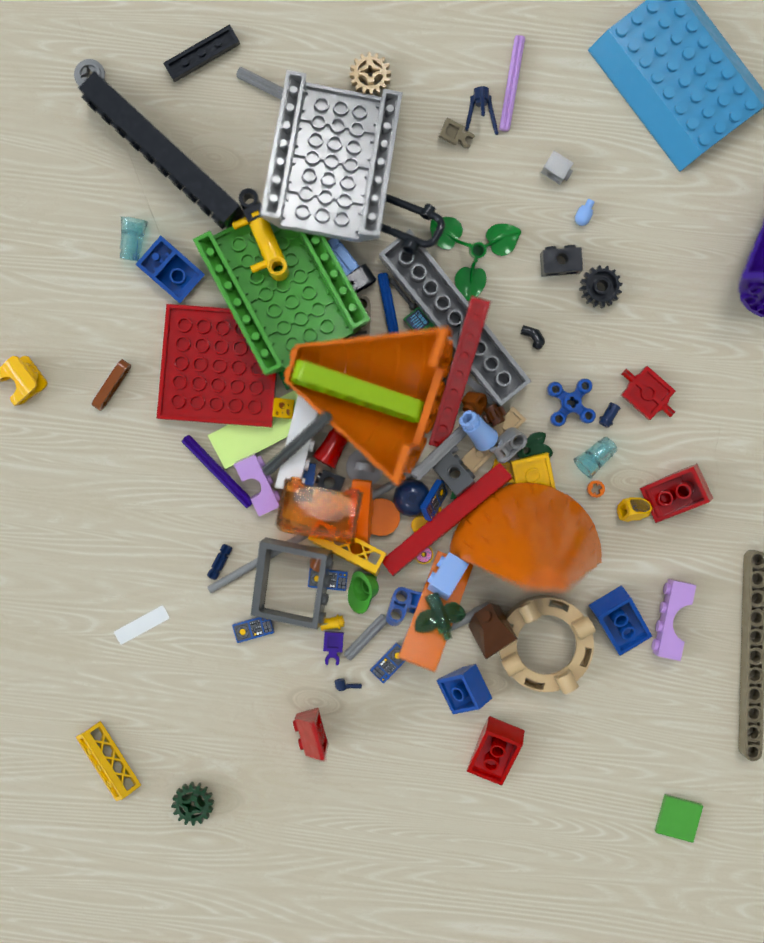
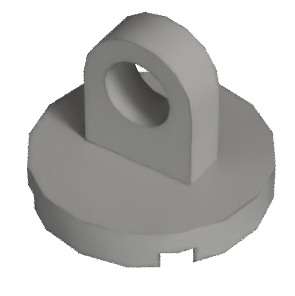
[346,450,383,484]

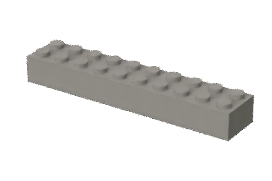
[379,229,531,407]

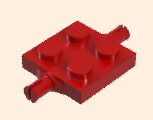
[621,366,676,420]

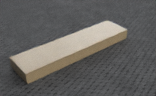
[461,406,527,474]

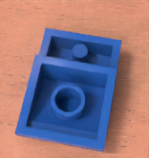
[135,235,205,303]

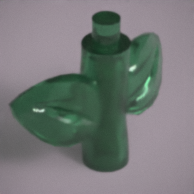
[415,592,466,641]

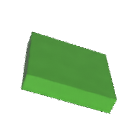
[655,794,703,843]

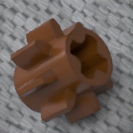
[482,403,507,427]

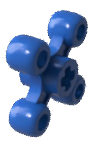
[547,379,596,427]

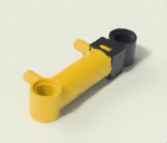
[232,188,289,281]

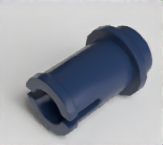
[599,402,621,428]

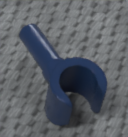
[334,678,362,691]

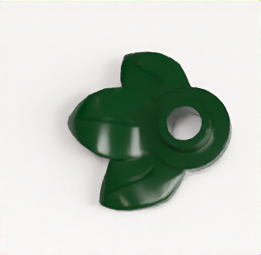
[516,432,553,458]

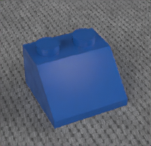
[436,664,492,714]

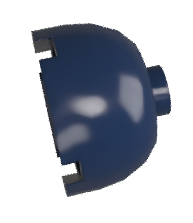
[393,479,429,517]

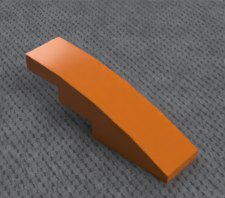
[349,479,373,558]

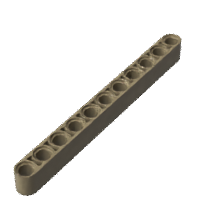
[738,550,764,761]

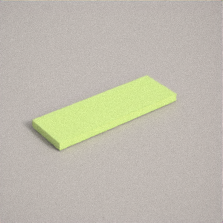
[207,390,320,469]

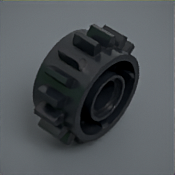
[579,265,623,308]

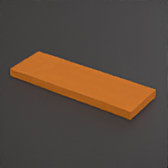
[398,551,473,673]

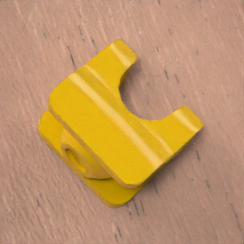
[0,356,47,406]

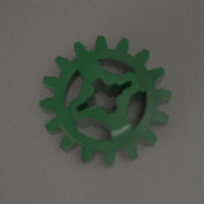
[171,782,214,826]

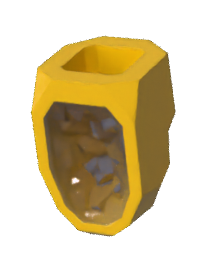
[617,497,652,522]

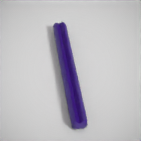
[182,435,253,508]

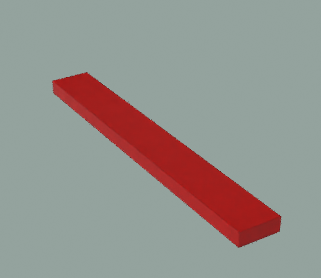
[428,296,491,447]
[382,463,513,576]

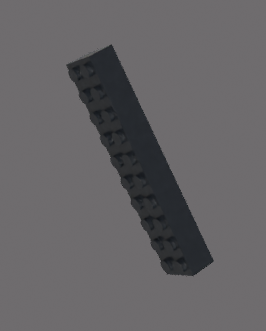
[78,71,245,230]

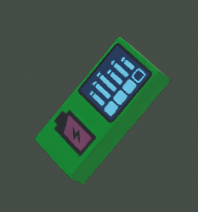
[403,307,435,331]

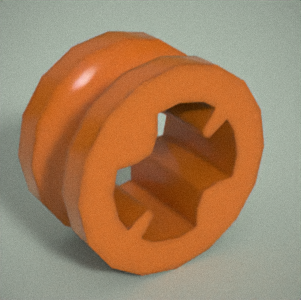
[587,480,605,498]

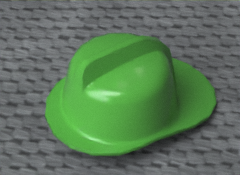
[348,571,379,614]

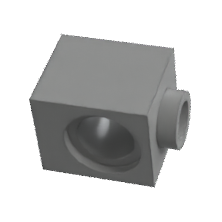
[541,151,573,184]

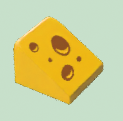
[272,398,294,419]

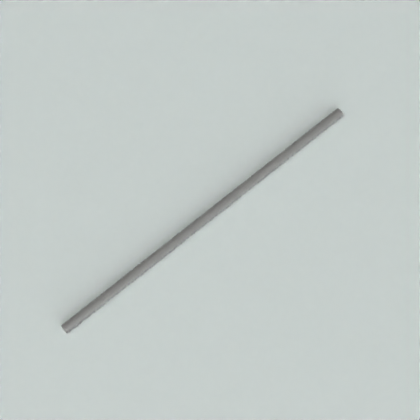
[208,446,459,593]

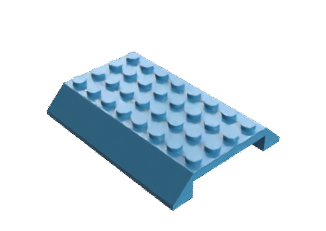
[588,0,764,172]

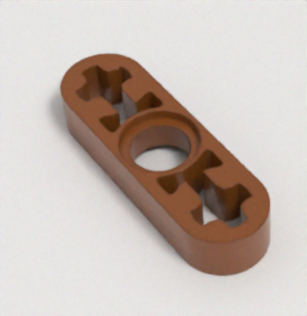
[92,359,131,411]

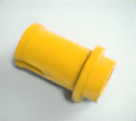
[320,614,345,631]

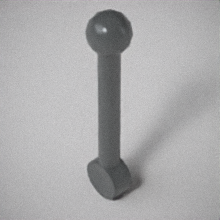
[389,277,417,310]

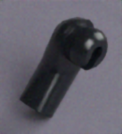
[520,325,545,350]

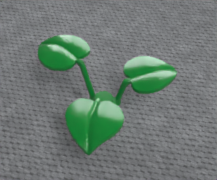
[430,217,521,301]

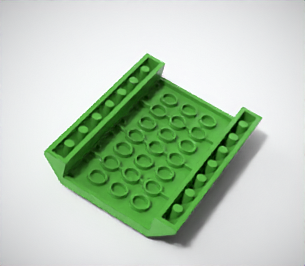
[193,222,370,376]

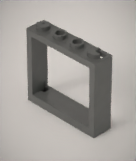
[251,537,334,630]

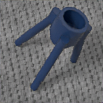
[465,86,498,135]

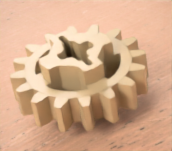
[349,52,391,95]

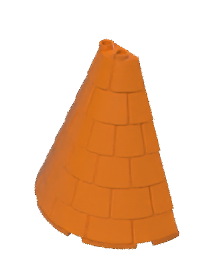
[284,327,453,485]
[449,482,602,591]

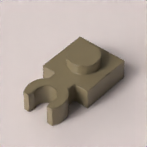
[438,117,475,148]

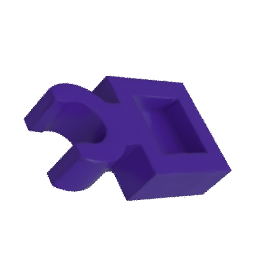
[323,631,344,666]

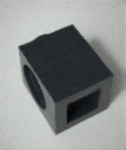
[315,470,345,496]

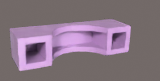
[652,579,696,661]

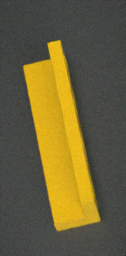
[307,518,387,576]
[76,721,141,801]

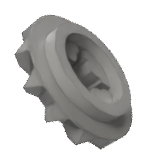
[74,59,106,86]

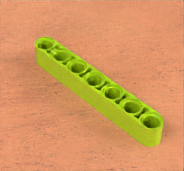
[291,360,424,423]

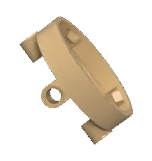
[499,595,596,694]

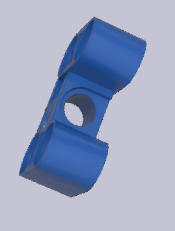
[386,587,422,626]

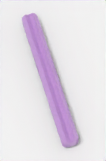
[499,35,525,132]

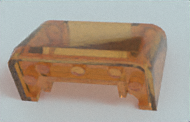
[275,477,363,544]

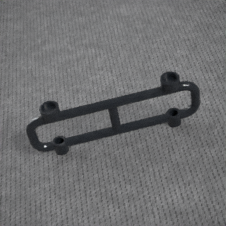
[380,193,445,254]

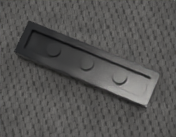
[163,24,240,82]

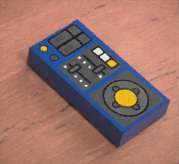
[420,479,448,521]
[308,568,348,591]
[232,617,275,643]
[370,642,405,684]

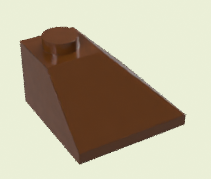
[468,603,518,659]

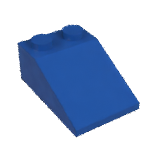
[589,585,653,656]

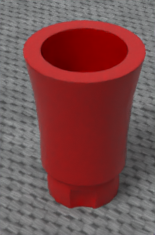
[312,427,348,469]

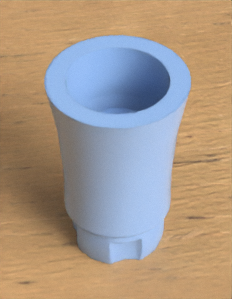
[459,410,498,451]

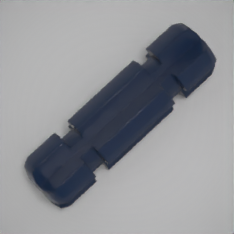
[207,544,232,580]

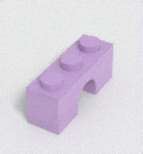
[234,453,282,516]

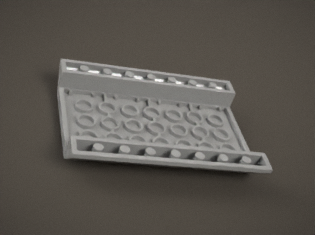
[260,70,403,242]

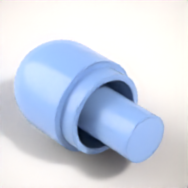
[575,199,595,226]

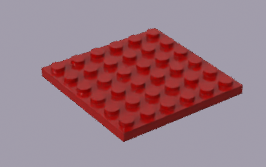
[156,304,277,428]

